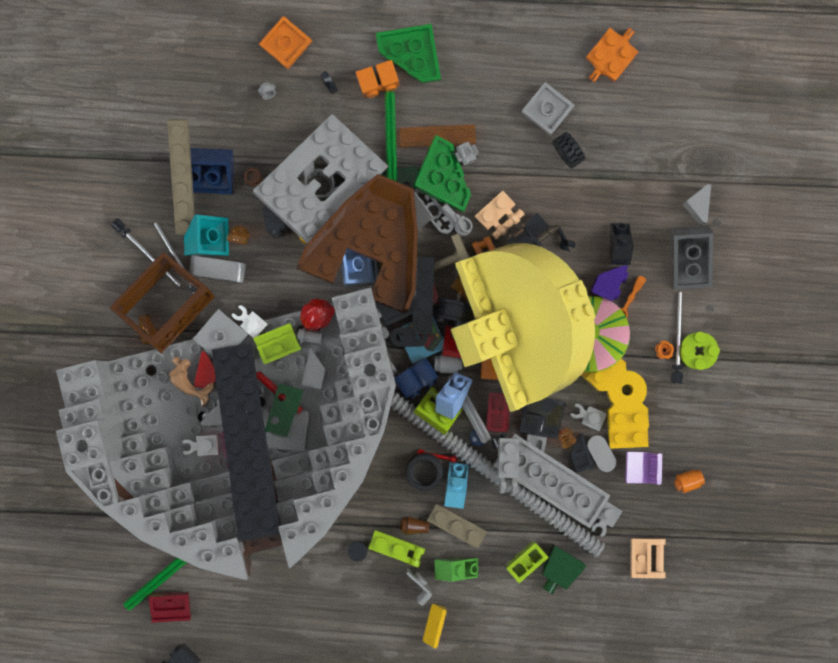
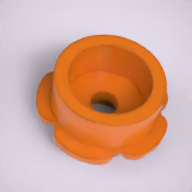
[655,340,674,359]

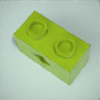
[504,540,549,583]

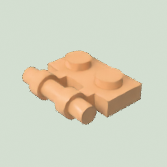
[475,191,525,240]

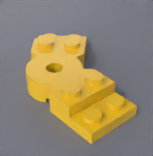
[581,359,649,449]

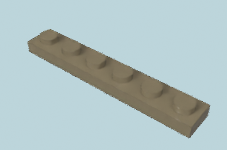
[167,119,195,235]

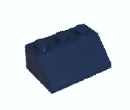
[190,148,234,194]

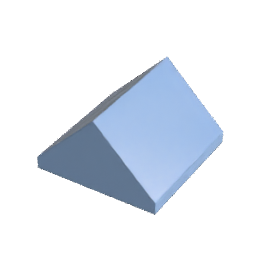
[341,249,375,287]

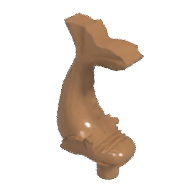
[169,356,216,407]

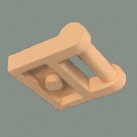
[630,538,666,578]

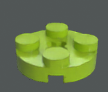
[680,332,720,370]

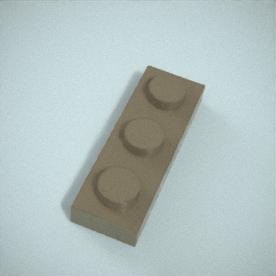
[427,503,487,549]

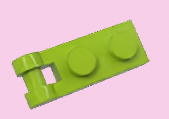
[368,530,426,567]

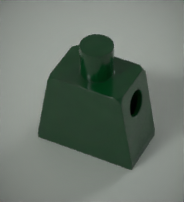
[541,544,587,594]

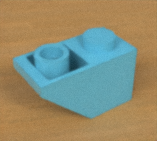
[444,462,469,509]

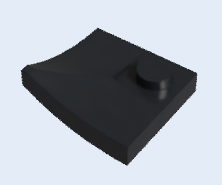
[519,398,566,439]

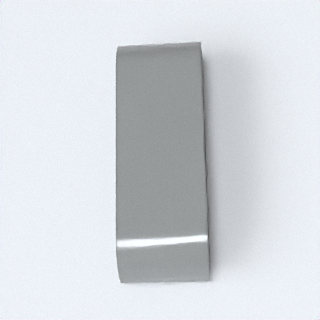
[189,256,246,283]

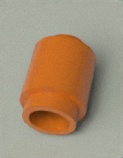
[674,469,705,494]

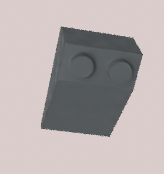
[670,226,713,290]

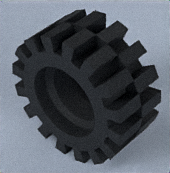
[552,132,586,169]

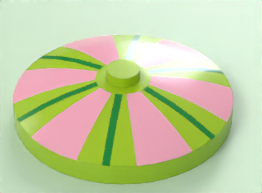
[583,296,630,373]

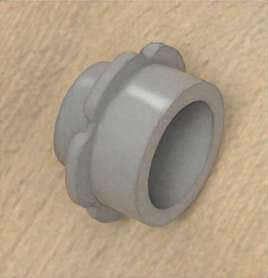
[258,82,276,100]

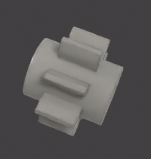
[455,142,479,166]

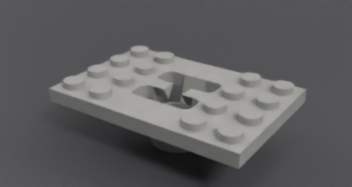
[253,114,388,244]

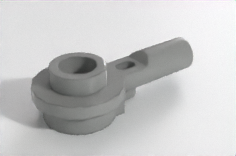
[441,203,473,236]

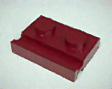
[149,591,191,623]

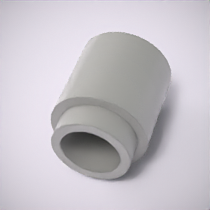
[435,354,462,374]

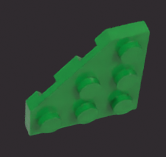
[376,24,441,84]
[412,135,471,213]

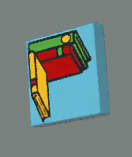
[399,317,444,364]

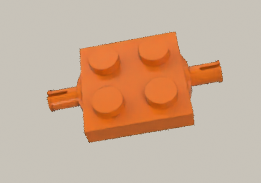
[585,28,639,82]

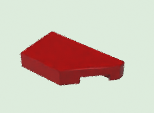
[193,351,216,389]

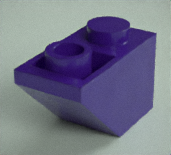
[589,265,629,302]

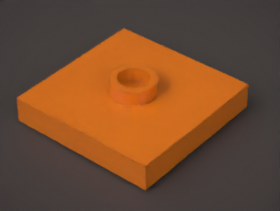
[259,16,312,69]

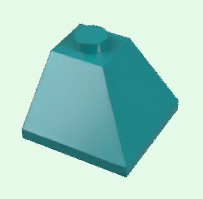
[184,215,229,257]

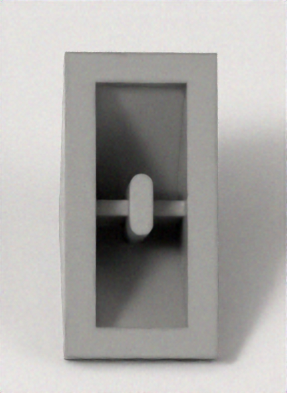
[682,184,711,225]

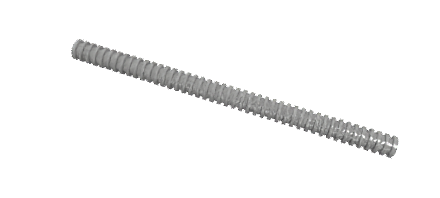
[391,393,605,557]

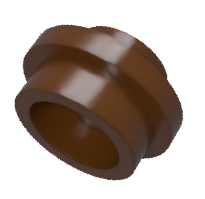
[244,168,263,187]

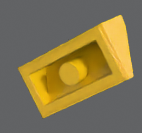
[423,604,447,648]

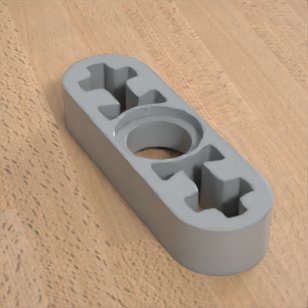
[414,189,454,235]

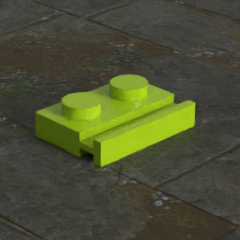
[253,323,301,365]

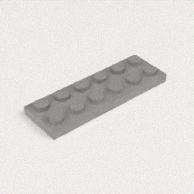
[493,433,610,528]

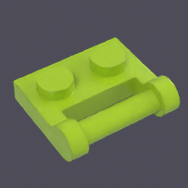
[413,386,463,435]

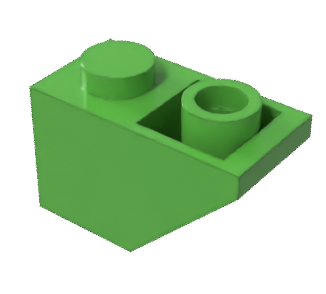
[435,558,478,582]

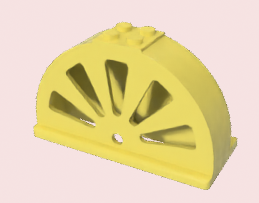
[451,243,596,412]

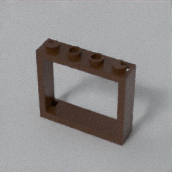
[110,252,215,354]

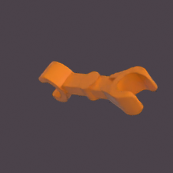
[620,276,646,318]

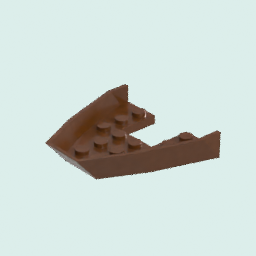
[296,174,418,314]

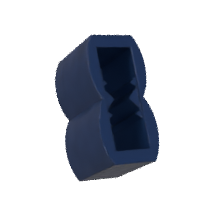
[394,358,438,399]

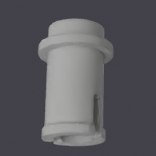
[297,328,323,345]

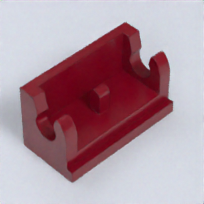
[486,392,510,432]

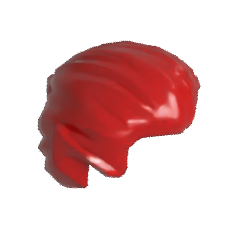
[300,298,335,331]

